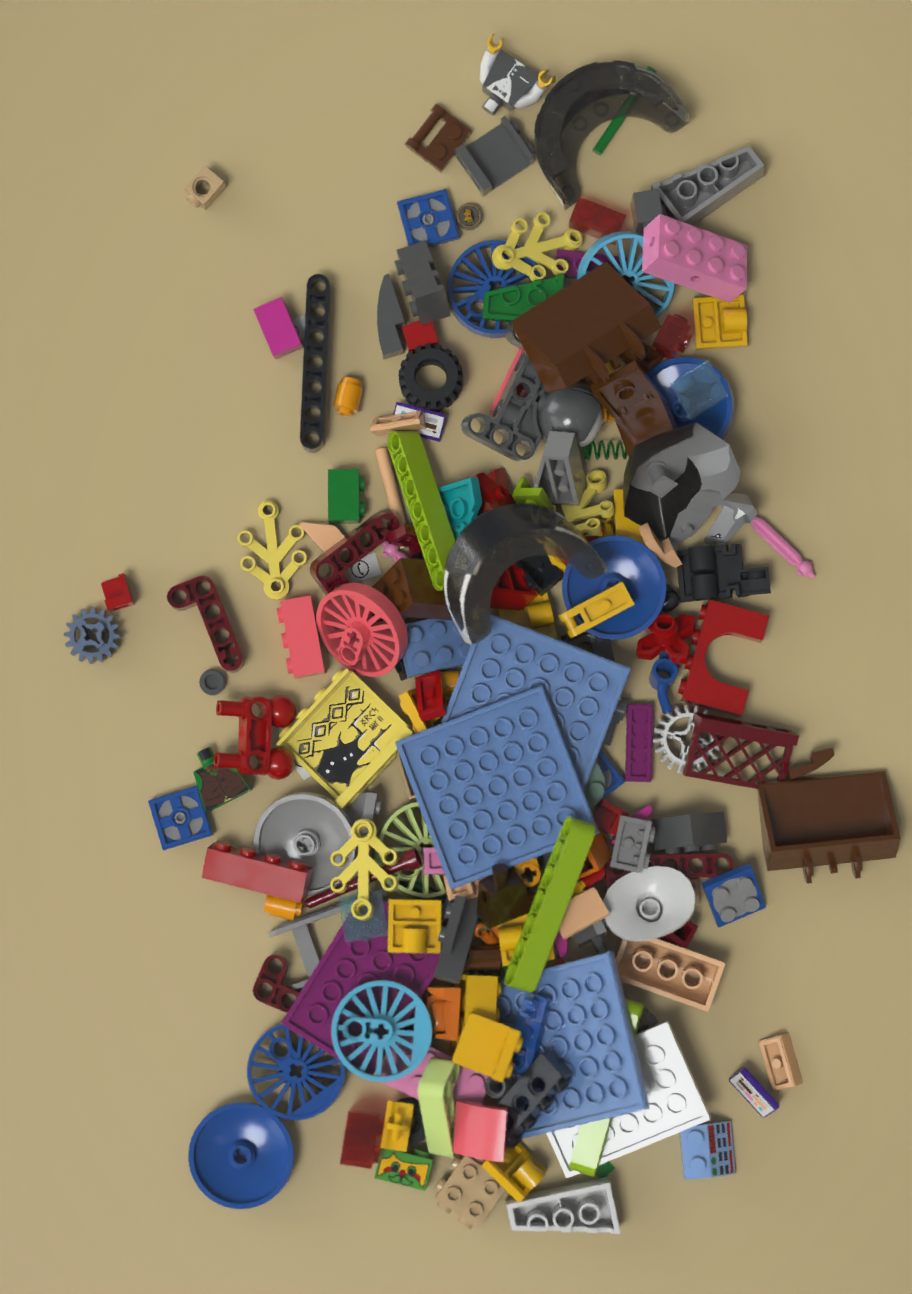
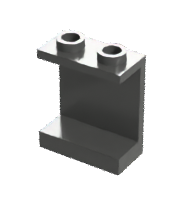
[455,116,535,197]

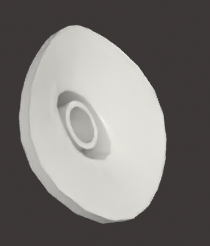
[603,866,695,942]

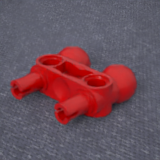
[214,695,297,780]

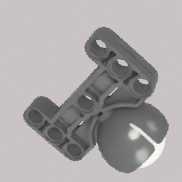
[461,324,603,461]

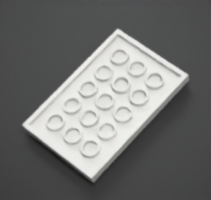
[547,1021,711,1179]

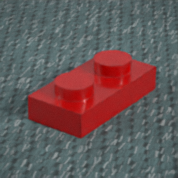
[415,670,447,722]

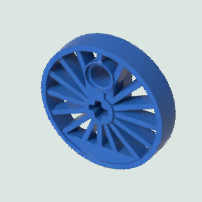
[447,240,543,338]
[247,1023,346,1121]

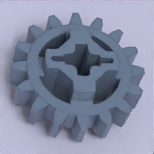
[64,607,121,664]

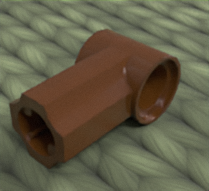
[463,946,501,973]

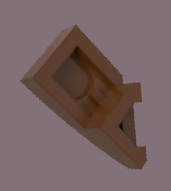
[787,748,834,780]

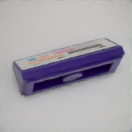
[393,402,446,442]
[729,1067,779,1118]

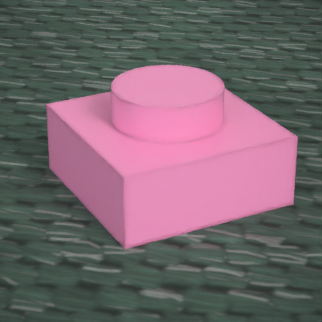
[422,848,445,875]

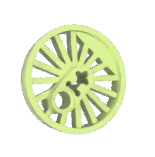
[375,802,447,900]

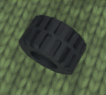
[399,344,463,412]

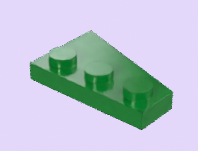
[482,274,564,322]

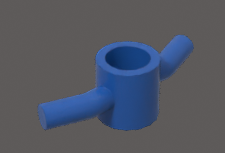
[649,651,678,714]

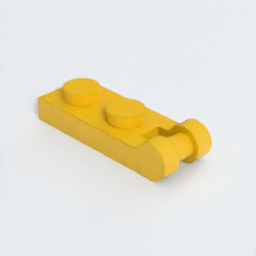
[558,581,635,639]

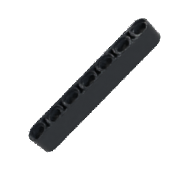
[300,274,331,453]

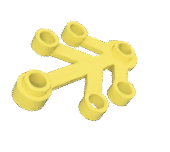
[492,212,583,281]
[541,470,615,546]
[237,500,307,600]
[330,819,399,921]

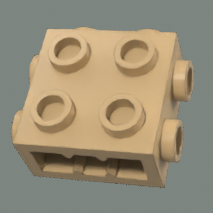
[434,1155,505,1229]

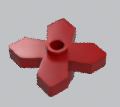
[473,468,524,516]
[636,612,696,664]

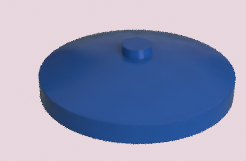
[646,357,735,440]
[562,536,666,640]
[188,1102,294,1209]

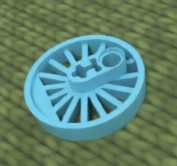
[577,231,675,318]
[331,981,432,1082]

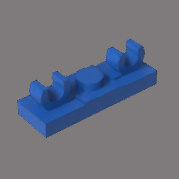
[511,991,552,1073]

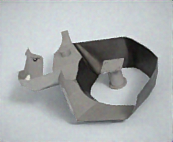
[623,423,758,554]

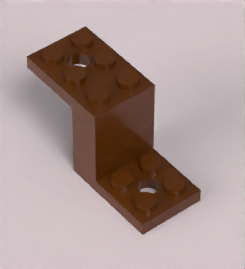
[590,360,679,457]
[371,540,500,630]

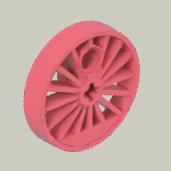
[316,583,408,677]

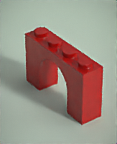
[678,599,769,717]

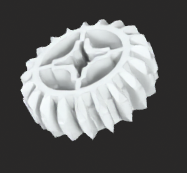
[653,704,720,774]

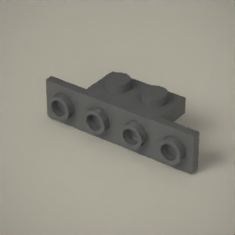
[434,895,478,984]

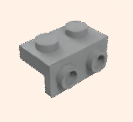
[348,792,382,837]
[610,815,656,873]

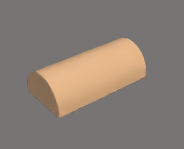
[615,938,726,1012]

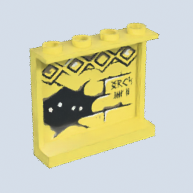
[276,668,415,809]

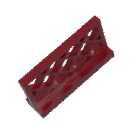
[683,712,799,789]

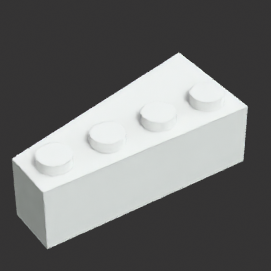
[505,1177,620,1234]

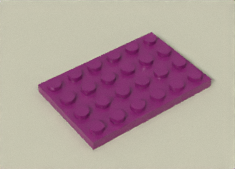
[281,892,442,1075]

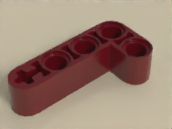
[310,512,399,595]
[167,576,244,673]
[253,955,300,1013]

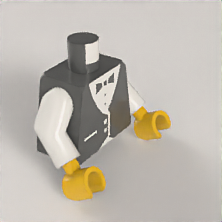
[480,33,556,116]

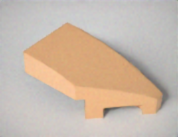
[299,521,347,556]
[638,523,682,568]

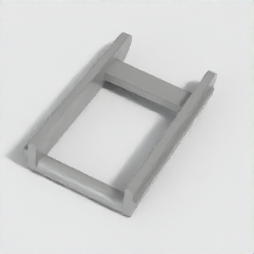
[268,888,386,991]

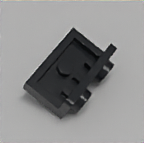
[511,537,563,596]

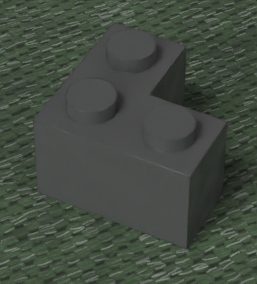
[651,812,727,854]

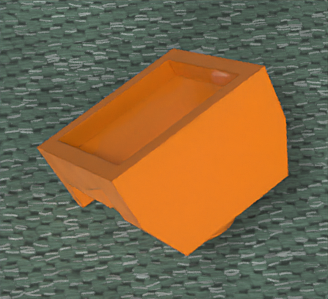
[413,987,461,1041]

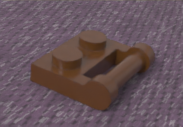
[405,104,472,172]

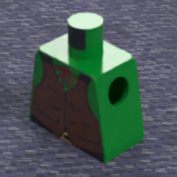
[193,747,252,813]

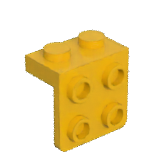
[453,1013,523,1082]

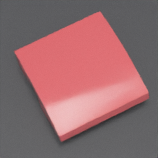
[453,1100,508,1162]

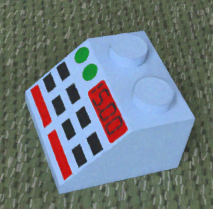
[679,1121,736,1180]

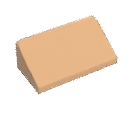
[370,411,427,436]
[558,887,610,940]
[758,1033,803,1092]

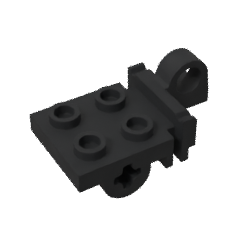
[677,543,771,603]

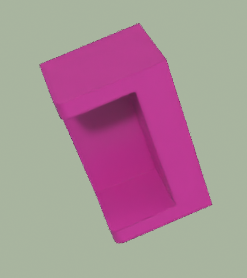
[253,297,304,359]

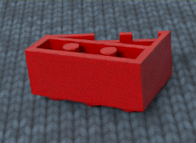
[463,533,538,611]

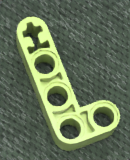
[418,1057,460,1158]

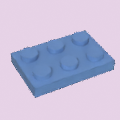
[402,613,472,678]

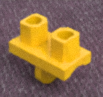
[380,1100,414,1152]

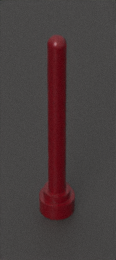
[305,848,423,908]

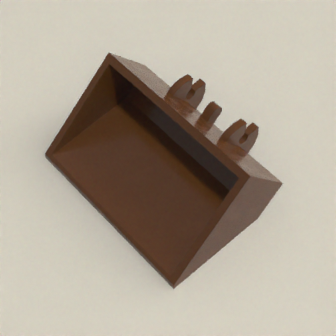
[511,262,661,393]
[757,771,901,884]

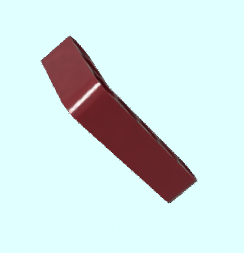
[605,853,734,894]

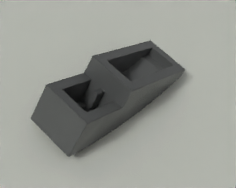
[377,274,405,360]

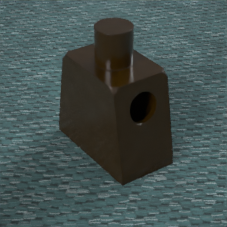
[477,863,532,929]

